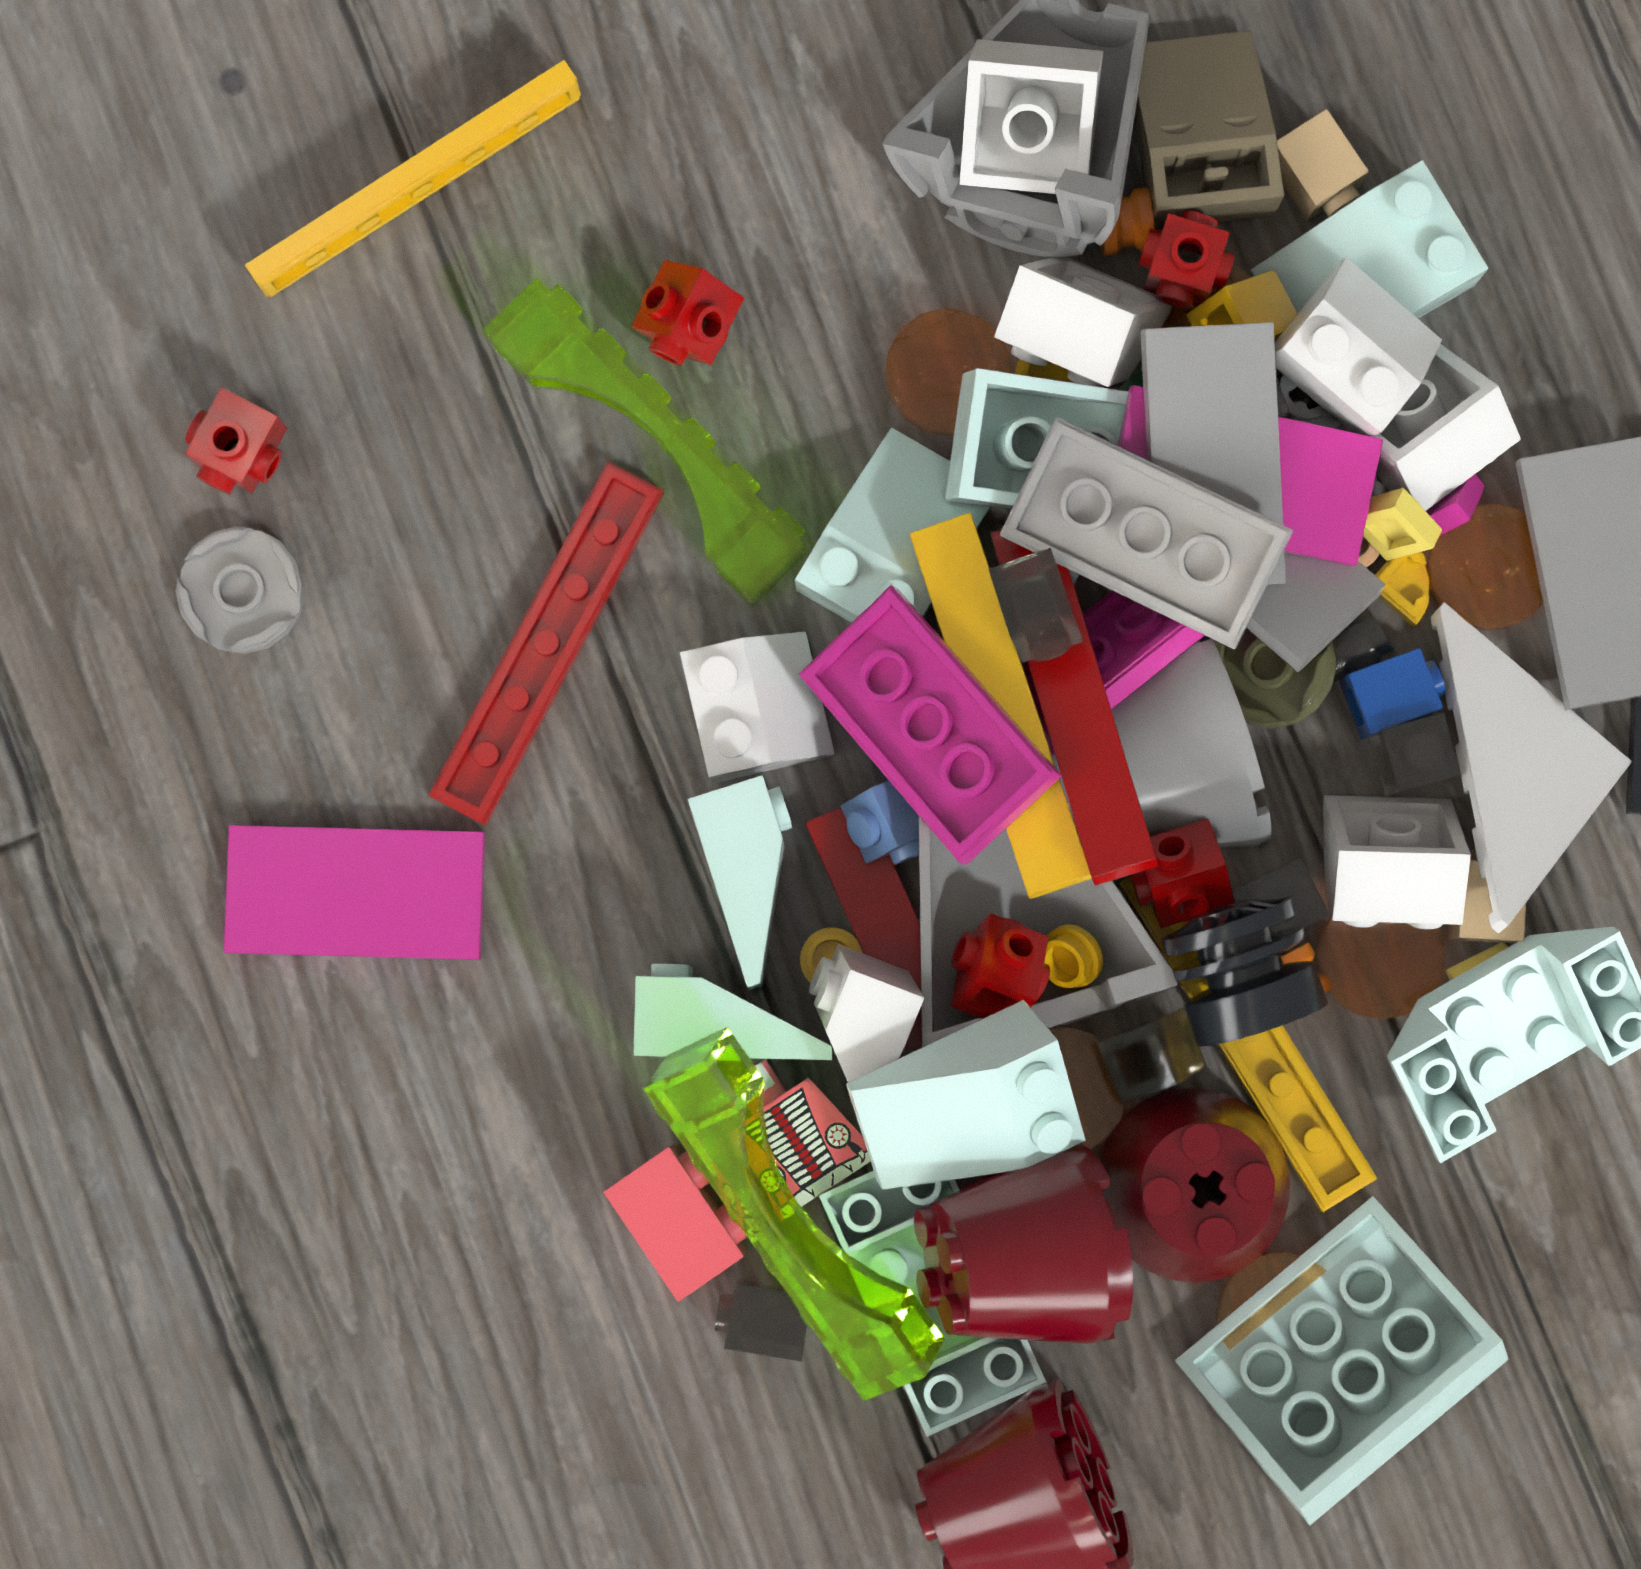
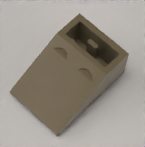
[1135,30,1284,229]

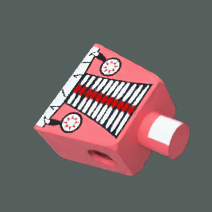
[732,1059,871,1224]

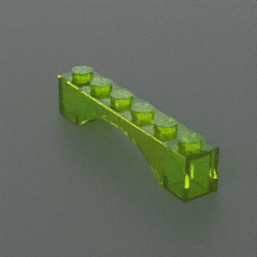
[482,277,806,607]
[643,1027,945,1401]

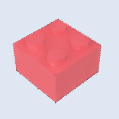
[603,1144,750,1302]

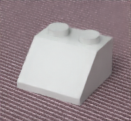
[960,39,1103,194]
[994,257,1172,388]
[1275,257,1442,436]
[1340,344,1521,511]
[680,631,835,784]
[1323,795,1471,929]
[809,944,924,1083]

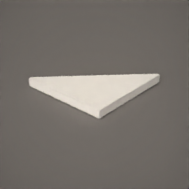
[1430,602,1632,933]

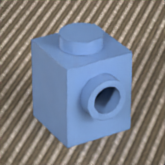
[840,781,919,865]

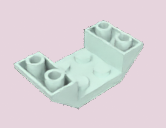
[1387,927,1641,1163]
[819,1170,1046,1437]

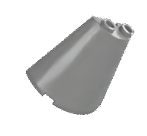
[882,0,1149,257]
[1053,639,1272,849]
[919,816,1178,1048]

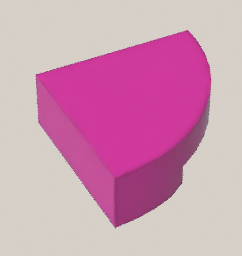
[1426,474,1485,535]

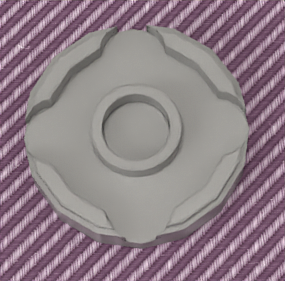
[176,526,305,654]

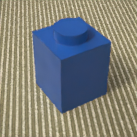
[1339,648,1446,740]

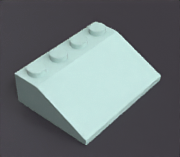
[1175,1196,1509,1526]

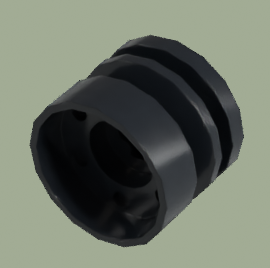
[1161,896,1328,1047]

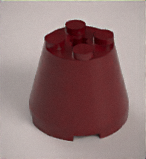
[1098,1088,1290,1283]
[914,1143,1133,1344]
[915,1378,1134,1569]

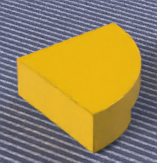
[1375,552,1430,628]

